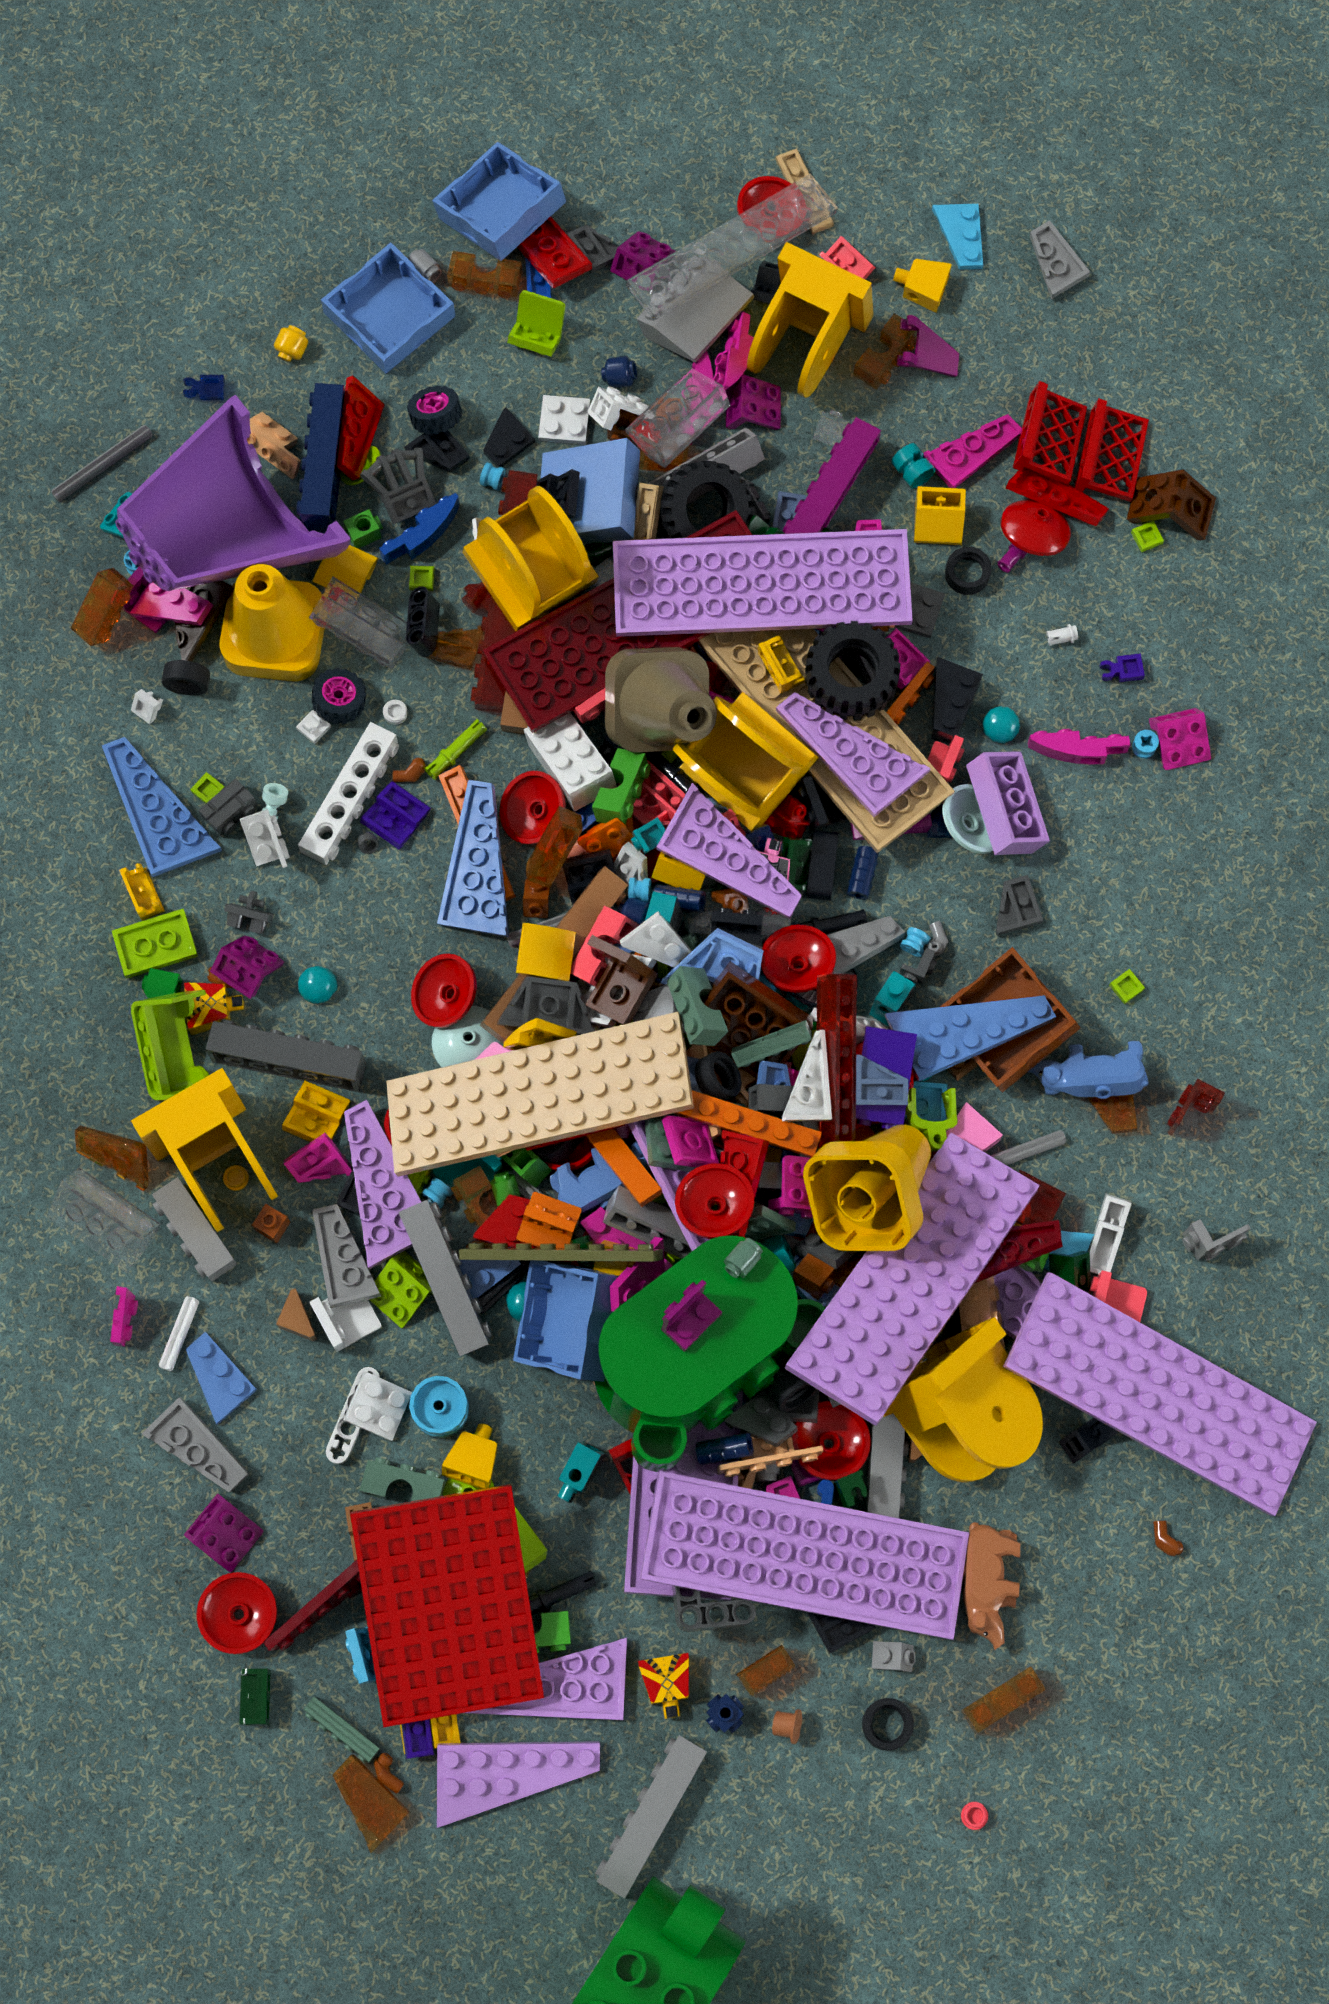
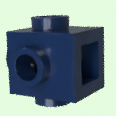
[706,1694,744,1734]

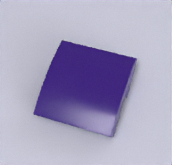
[360,781,431,850]

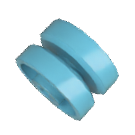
[409,1376,469,1438]

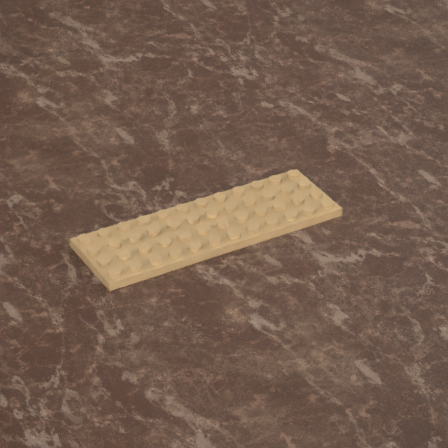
[697,629,955,853]
[386,1012,694,1177]

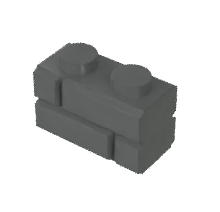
[198,779,257,837]

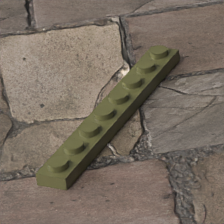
[459,1243,663,1262]

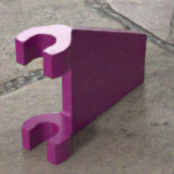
[897,315,959,377]

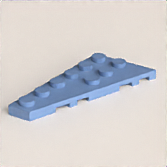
[102,737,222,877]
[437,780,509,937]
[885,996,1056,1081]

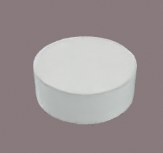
[383,700,408,725]

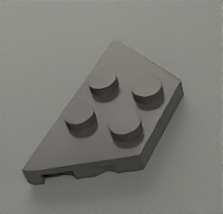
[497,976,595,1035]

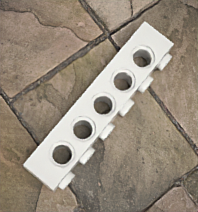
[298,722,399,865]

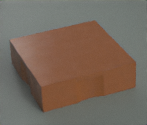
[940,947,1080,1093]

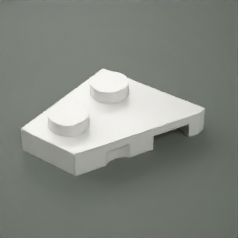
[614,842,648,895]

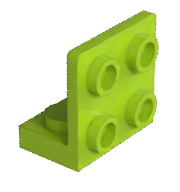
[369,1251,433,1328]

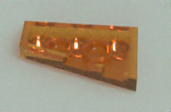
[75,1125,149,1191]
[333,1754,410,1853]

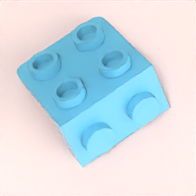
[345,1627,376,1684]

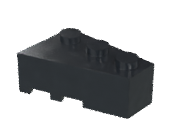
[931,657,983,745]

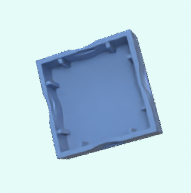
[432,142,566,261]
[321,243,455,374]
[541,438,640,545]
[513,1260,618,1382]

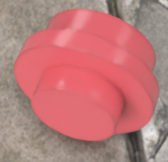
[961,1802,988,1830]

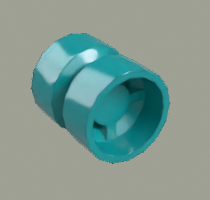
[891,443,935,489]

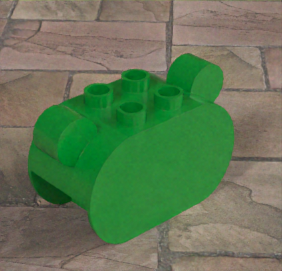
[594,1236,826,1472]
[572,1876,746,2004]

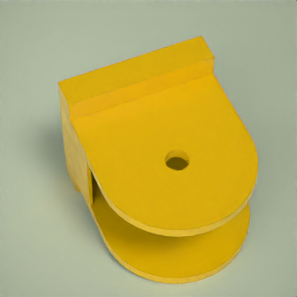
[747,242,873,398]
[463,486,599,631]
[673,692,819,833]
[131,1068,278,1232]
[883,1317,1043,1482]

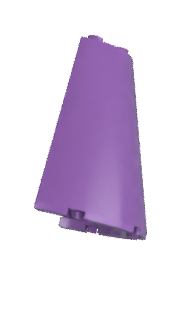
[115,395,351,591]

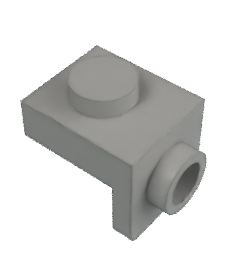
[872,1641,916,1672]

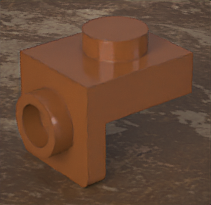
[523,879,550,918]

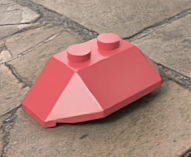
[618,760,686,828]

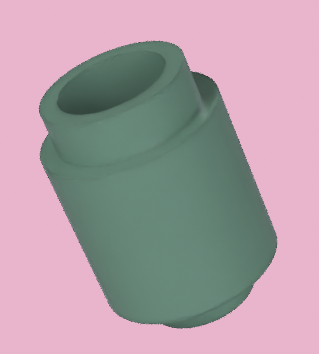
[724,1238,763,1278]

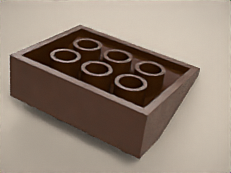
[684,961,813,1079]

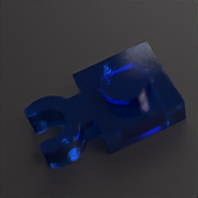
[183,375,225,400]

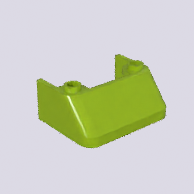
[131,990,209,1100]

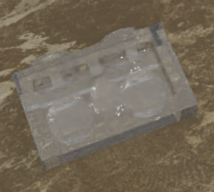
[813,409,855,446]

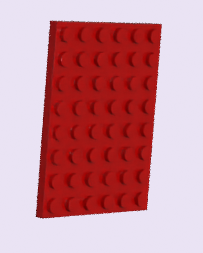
[350,1484,544,1728]

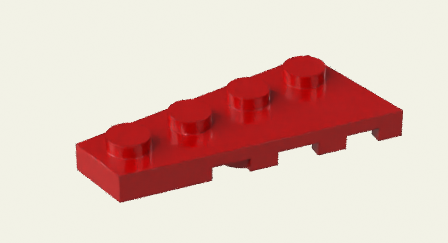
[337,375,385,481]
[1006,467,1109,526]
[718,1130,769,1238]

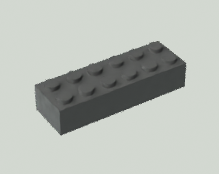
[205,1019,367,1093]

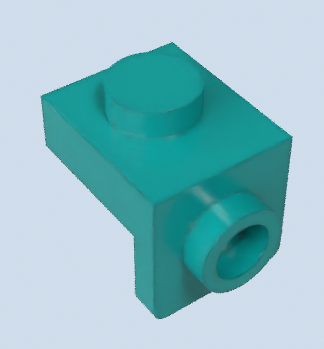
[631,817,666,855]

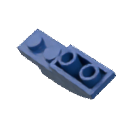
[379,493,460,565]

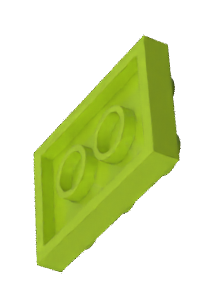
[112,908,198,979]

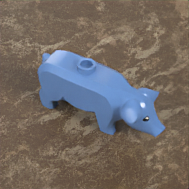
[1028,1041,1149,1099]
[550,1141,651,1216]

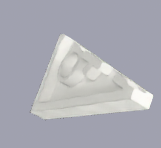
[620,911,692,967]
[782,1030,832,1122]

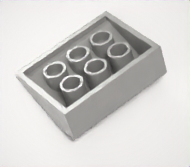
[637,254,754,363]

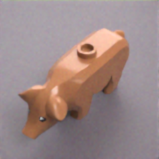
[963,1522,1020,1650]

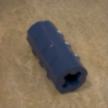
[847,846,879,900]
[652,885,706,913]
[696,1433,754,1465]

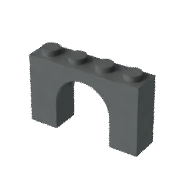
[749,1084,819,1192]

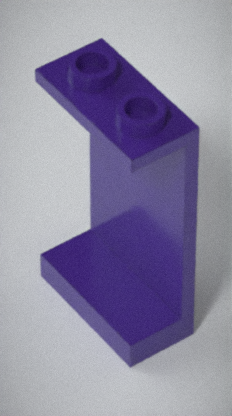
[851,1026,917,1129]

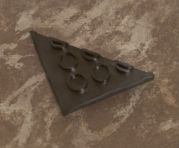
[175,580,234,661]

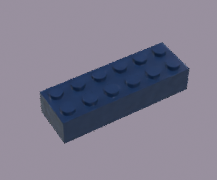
[297,383,345,534]

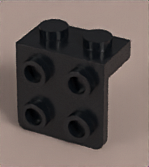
[794,776,847,831]
[711,908,763,946]

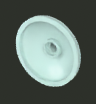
[942,784,993,854]
[432,1006,503,1068]

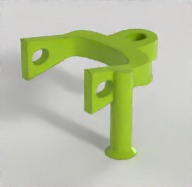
[905,1088,958,1152]

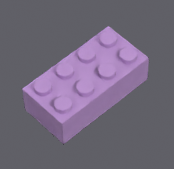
[966,752,1050,855]

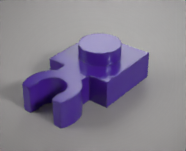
[1099,653,1145,682]

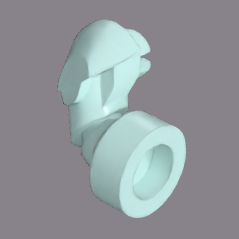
[262,783,288,819]

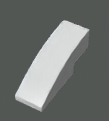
[1088,1193,1131,1274]

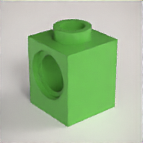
[343,509,383,549]

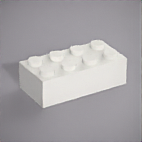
[523,713,617,812]

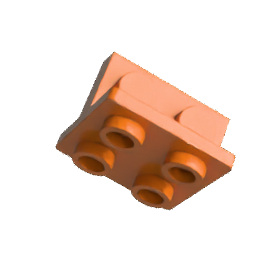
[577,816,634,862]
[516,1192,582,1248]

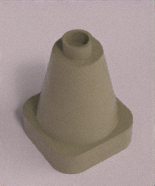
[605,647,717,752]

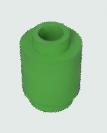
[490,1171,521,1206]

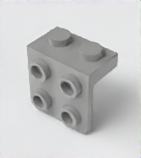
[1182,1219,1251,1261]

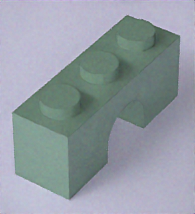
[667,966,728,1046]
[359,1457,446,1501]

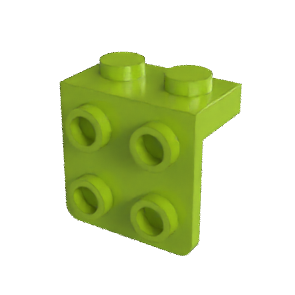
[507,290,566,357]

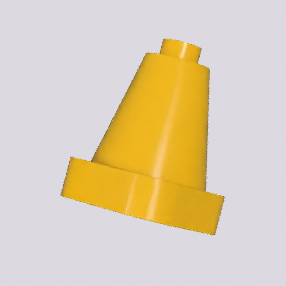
[219,564,327,682]
[803,1125,931,1251]

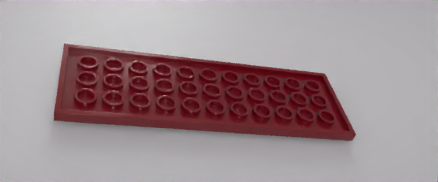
[483,510,752,733]

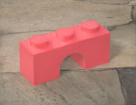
[570,906,639,987]

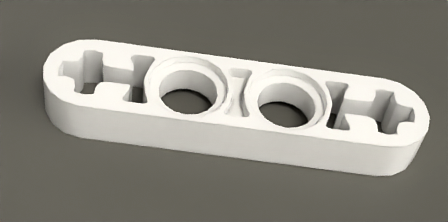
[326,1367,380,1465]

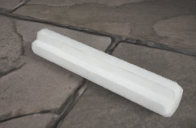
[159,1296,199,1371]

